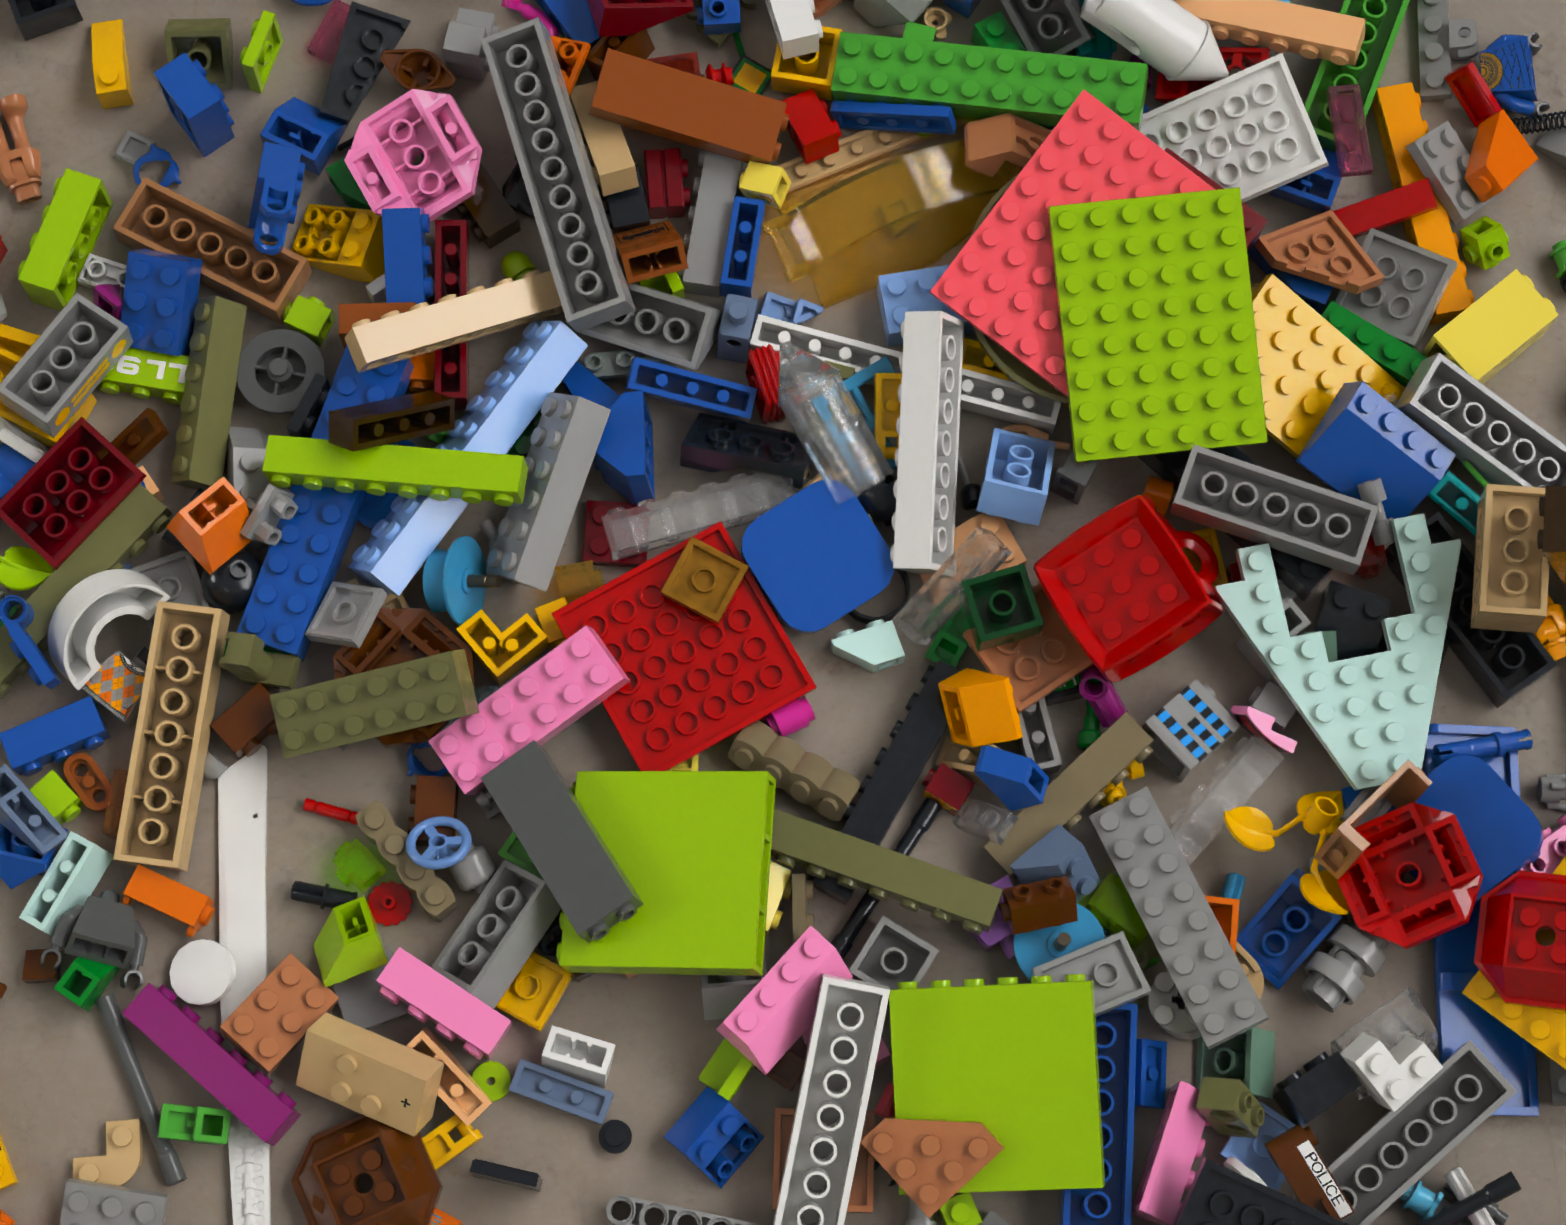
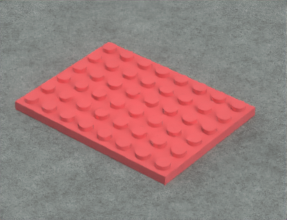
[929,89,1216,398]

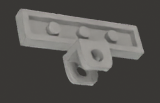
[1417,0,1479,102]

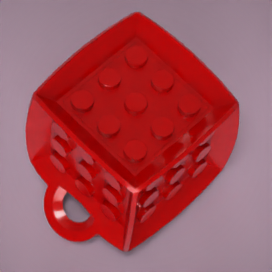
[1033,495,1224,682]

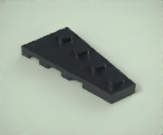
[318,1,411,125]

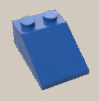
[1237,868,1344,989]

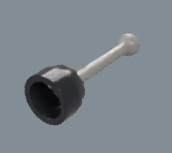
[958,449,981,510]

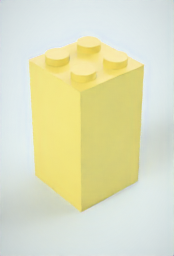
[1422,269,1559,384]

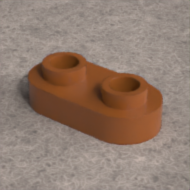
[63,753,116,813]

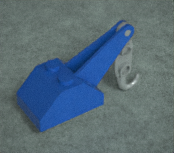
[562,350,666,506]

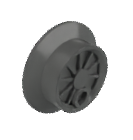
[237,329,325,414]

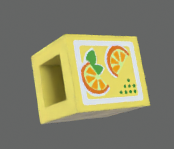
[739,161,791,209]

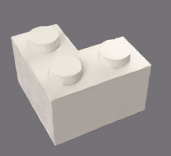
[1340,1032,1443,1112]

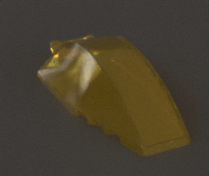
[762,140,1023,309]

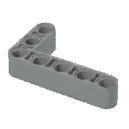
[606,1195,759,1225]

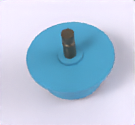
[423,536,501,625]
[1013,903,1105,981]

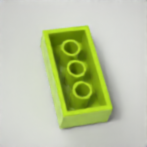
[18,168,113,311]

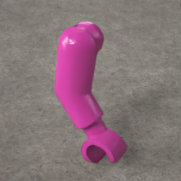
[501,0,559,37]

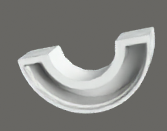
[48,569,170,691]

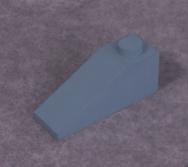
[0,764,69,856]

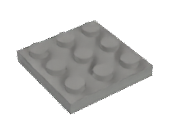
[1335,228,1458,349]

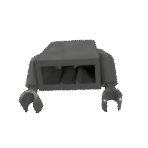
[40,890,147,990]

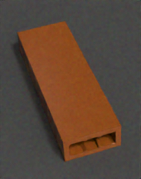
[588,48,790,164]

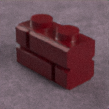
[643,148,690,219]

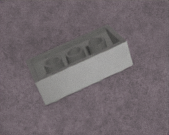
[581,283,723,370]

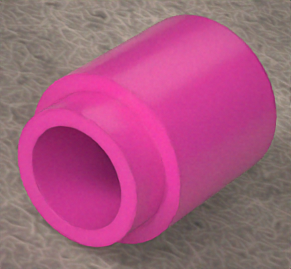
[765,696,815,737]

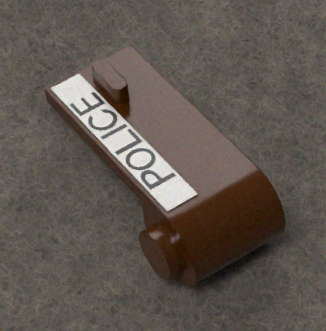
[1264,1123,1354,1220]

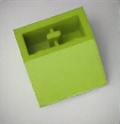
[313,896,388,987]

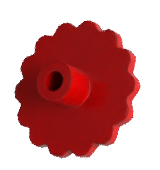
[368,881,413,927]

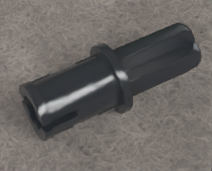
[291,881,358,910]

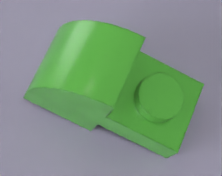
[157,1103,232,1145]

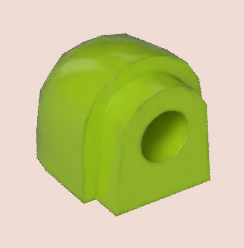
[501,251,537,281]

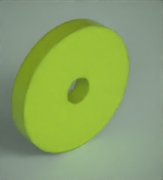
[472,1061,511,1102]

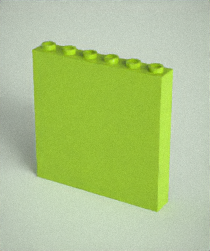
[556,771,776,976]
[889,974,1105,1195]

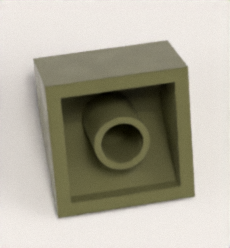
[164,18,233,89]

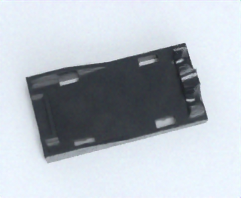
[680,413,821,489]

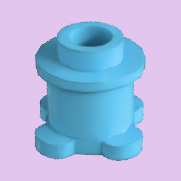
[1399,1180,1444,1222]

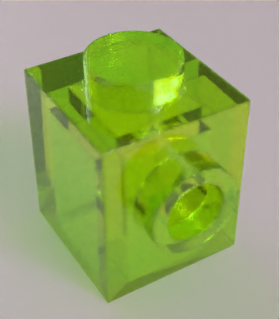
[333,838,387,894]

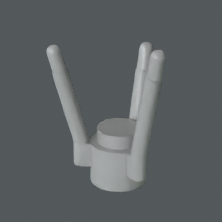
[1537,773,1566,812]

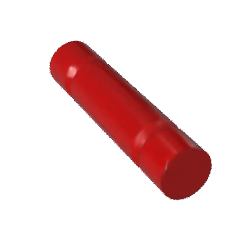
[303,798,359,826]

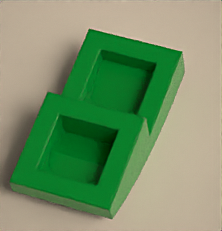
[925,601,970,668]

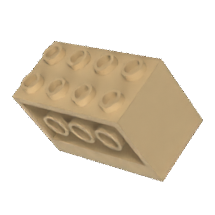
[1470,484,1550,633]

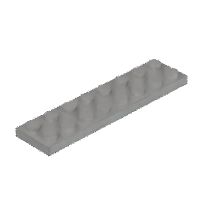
[1089,786,1269,1049]

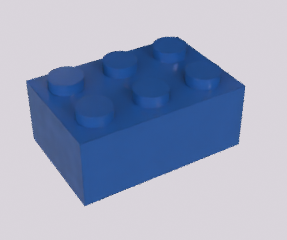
[154,52,235,157]
[121,249,202,356]

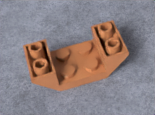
[964,112,1051,177]

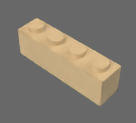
[570,80,639,197]

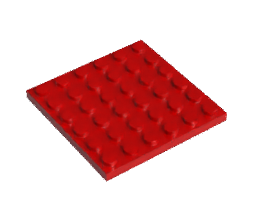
[552,521,817,771]

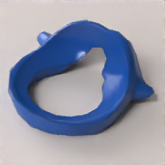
[133,144,181,188]
[406,742,449,777]

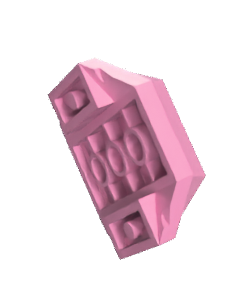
[344,89,482,222]

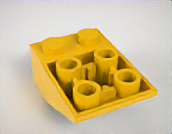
[291,204,385,283]

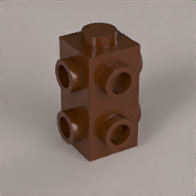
[999,875,1078,935]

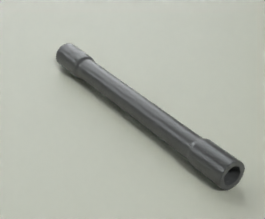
[95,994,187,1186]

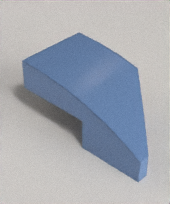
[759,291,824,325]

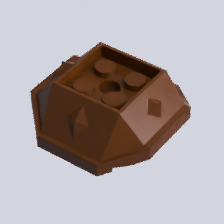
[333,608,475,748]
[291,1114,443,1225]

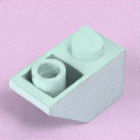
[830,619,905,673]

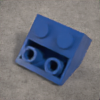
[260,97,348,175]
[1270,148,1349,213]
[664,1086,764,1188]

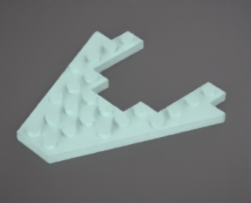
[1213,513,1461,791]

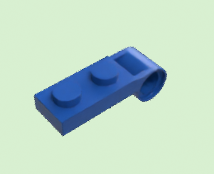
[0,595,62,689]

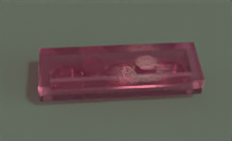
[1326,84,1373,177]

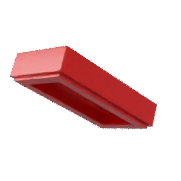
[1444,61,1502,128]

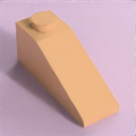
[406,1026,492,1126]

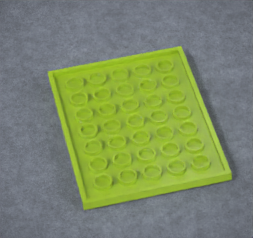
[1048,187,1268,463]

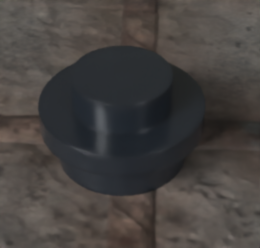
[598,1120,632,1154]

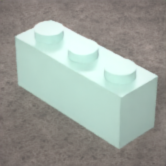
[19,831,114,936]

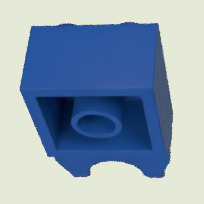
[248,141,306,255]

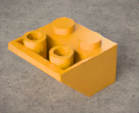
[938,668,1023,747]

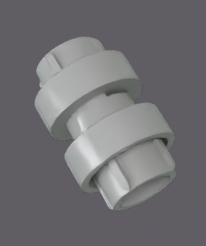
[1302,920,1389,1013]

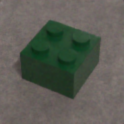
[958,563,1044,652]

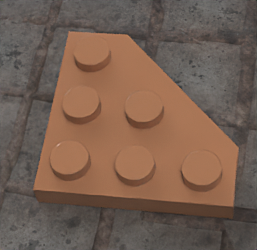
[1255,210,1385,294]
[860,1117,1005,1218]

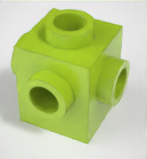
[1459,216,1510,270]

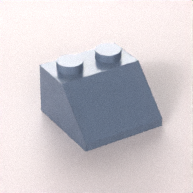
[1010,824,1102,903]

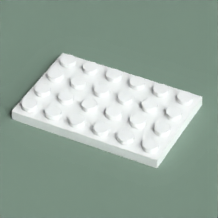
[1140,53,1329,202]

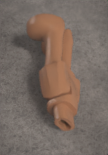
[0,94,42,205]

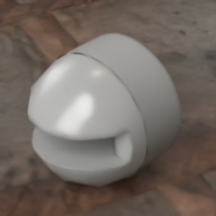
[204,751,228,780]

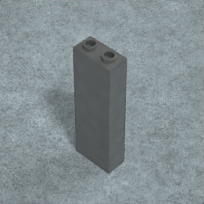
[481,740,643,943]

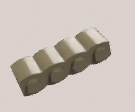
[727,721,861,821]
[356,801,458,922]

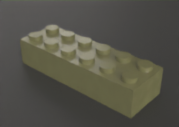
[269,649,479,759]

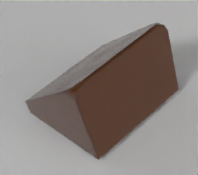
[22,949,60,984]

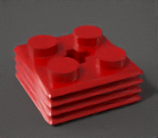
[745,344,795,425]

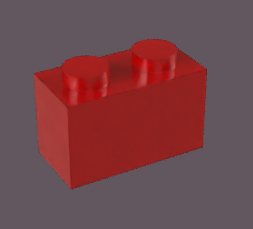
[782,88,842,164]

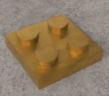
[661,536,749,625]

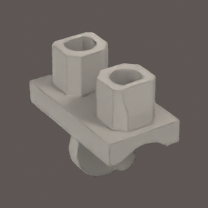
[240,483,298,546]

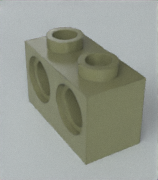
[1196,1076,1265,1138]

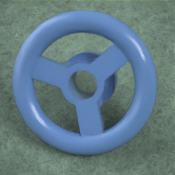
[406,816,472,870]

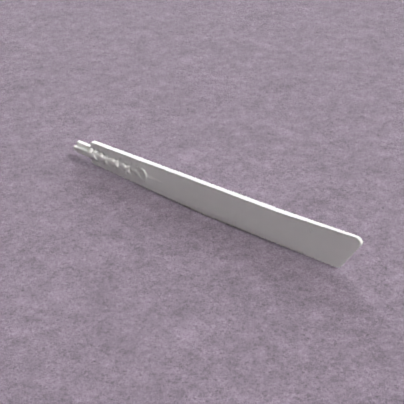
[218,745,271,1225]

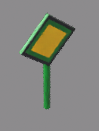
[732,33,772,95]

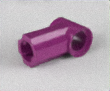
[1079,665,1129,728]

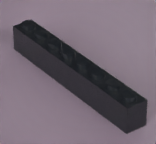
[811,659,960,905]

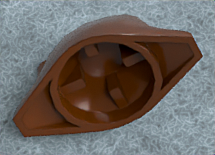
[380,49,456,93]

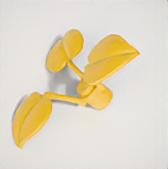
[1223,791,1350,915]

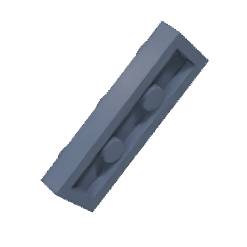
[509,1058,614,1126]

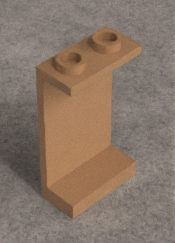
[1314,759,1433,880]

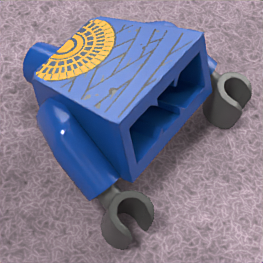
[1478,32,1550,124]

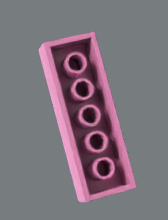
[428,625,630,796]

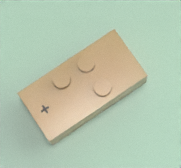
[296,1012,444,1137]

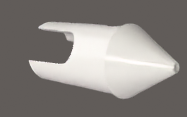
[1080,0,1229,81]

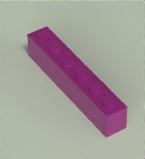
[122,983,301,1146]

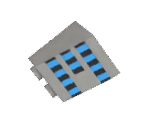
[1142,679,1241,783]

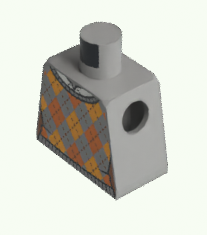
[81,646,149,729]

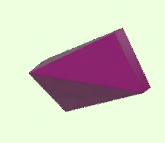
[94,284,122,321]

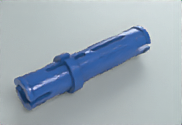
[1433,729,1533,765]

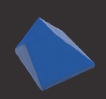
[0,824,68,889]

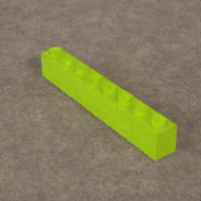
[262,435,528,506]

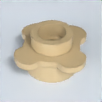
[920,7,952,40]

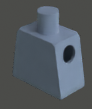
[717,294,759,364]

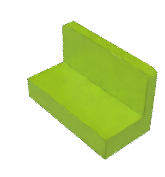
[699,1038,755,1101]

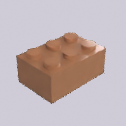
[219,953,339,1077]

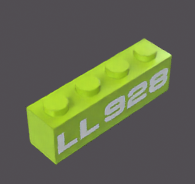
[96,347,189,404]

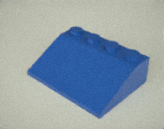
[1296,381,1456,519]

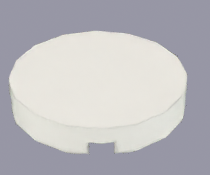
[169,939,236,1006]

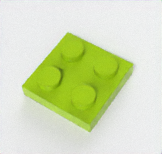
[240,10,284,93]

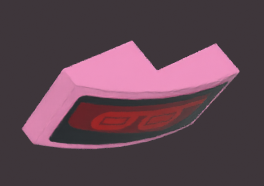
[1231,705,1297,754]

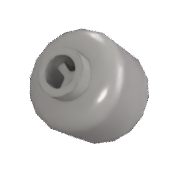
[448,843,497,894]

